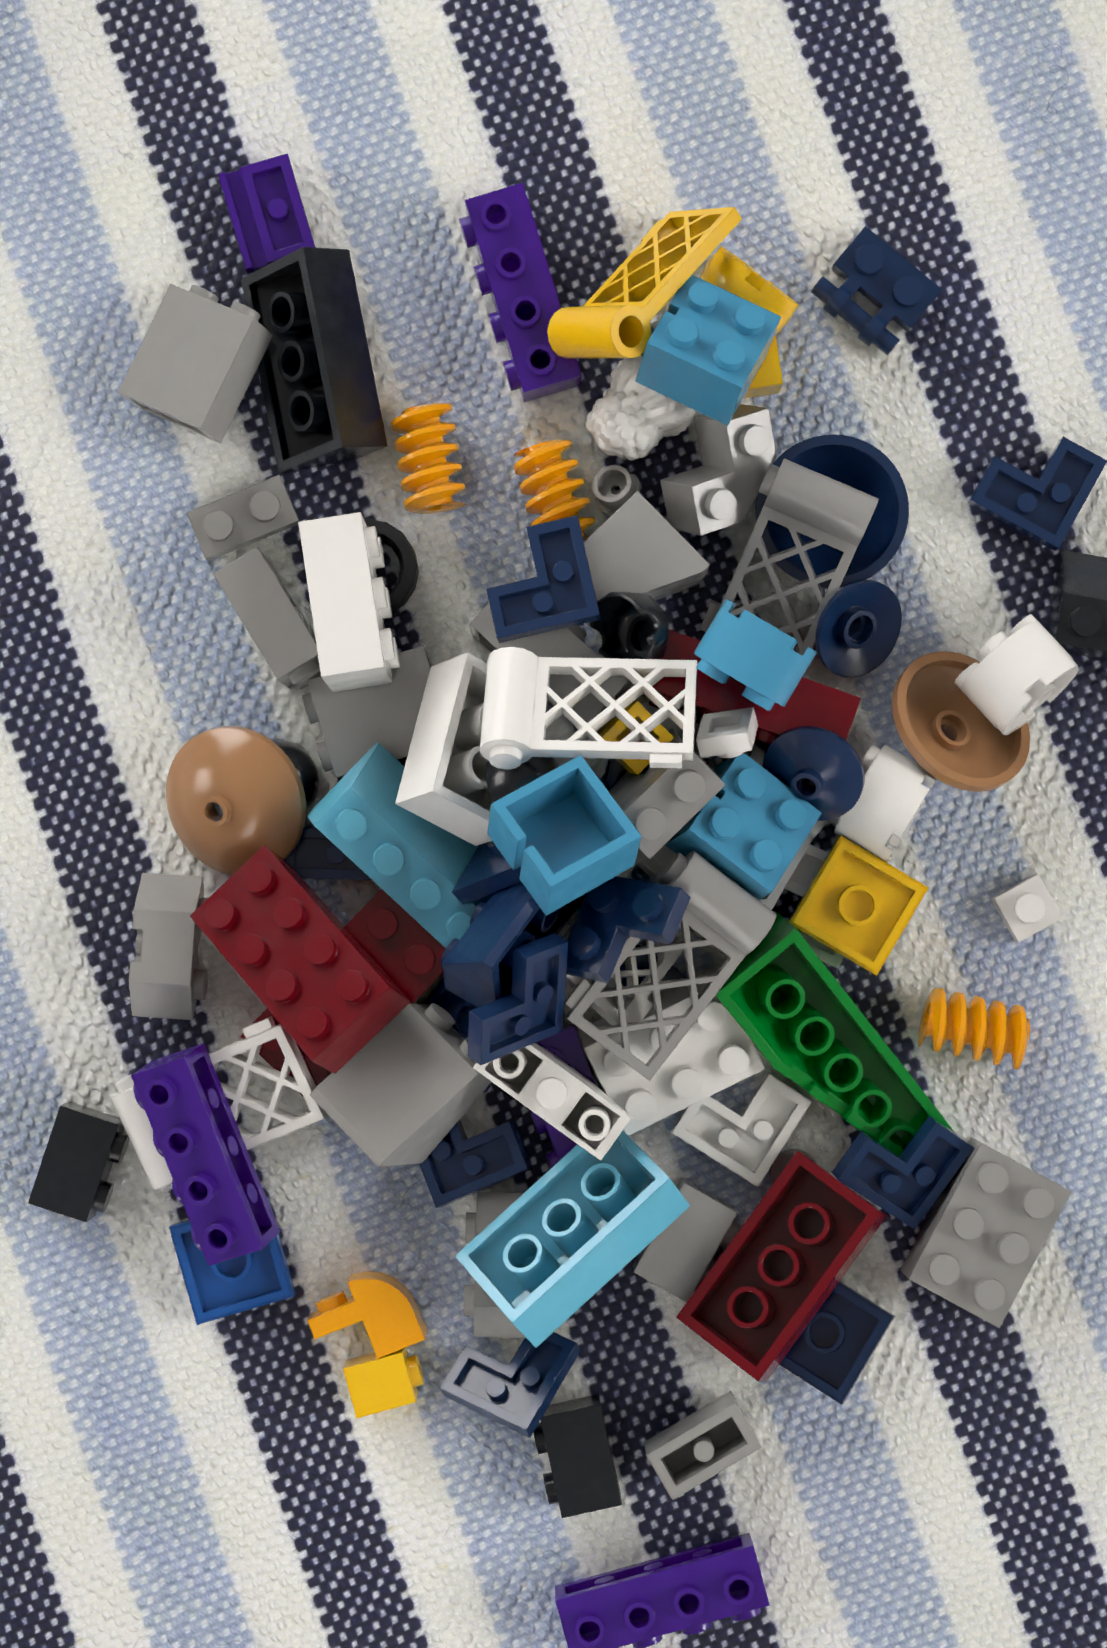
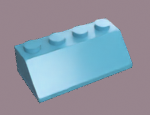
[307,741,493,948]
[455,1131,690,1348]

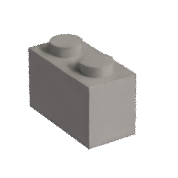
[632,1177,740,1302]
[644,1391,762,1500]

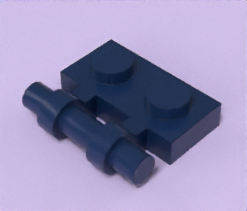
[811,226,942,356]

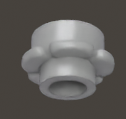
[592,465,640,513]

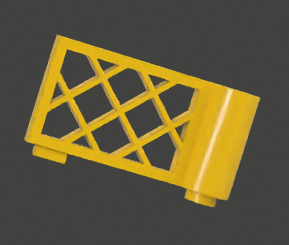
[547,207,742,358]

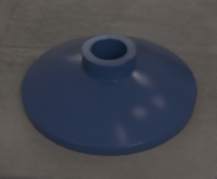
[815,580,902,678]
[762,726,865,821]

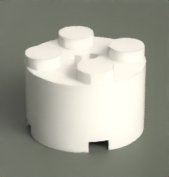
[954,614,1079,735]
[830,745,937,863]

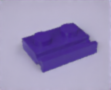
[218,153,316,274]

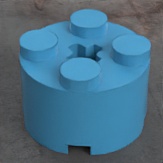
[693,599,817,711]

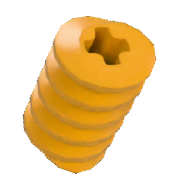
[391,403,467,514]
[514,440,596,542]
[918,987,1030,1070]

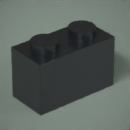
[28,1102,129,1222]
[533,1394,622,1518]

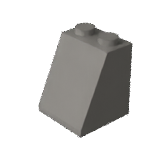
[582,491,710,626]
[310,1003,491,1167]

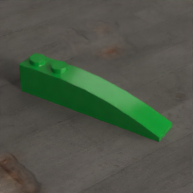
[715,913,955,1156]

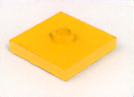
[788,835,929,976]

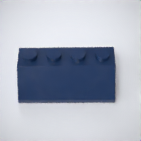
[441,883,587,1007]

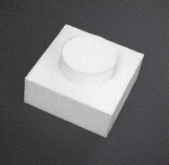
[696,707,758,758]
[991,874,1063,943]

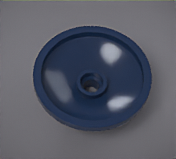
[756,434,909,588]

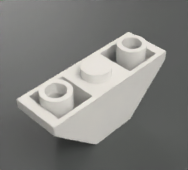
[473,1043,632,1161]

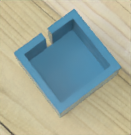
[635,275,781,426]
[665,753,821,900]
[487,755,642,916]

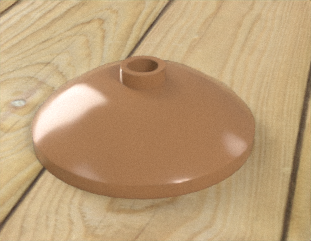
[892,651,1030,792]
[166,726,306,875]

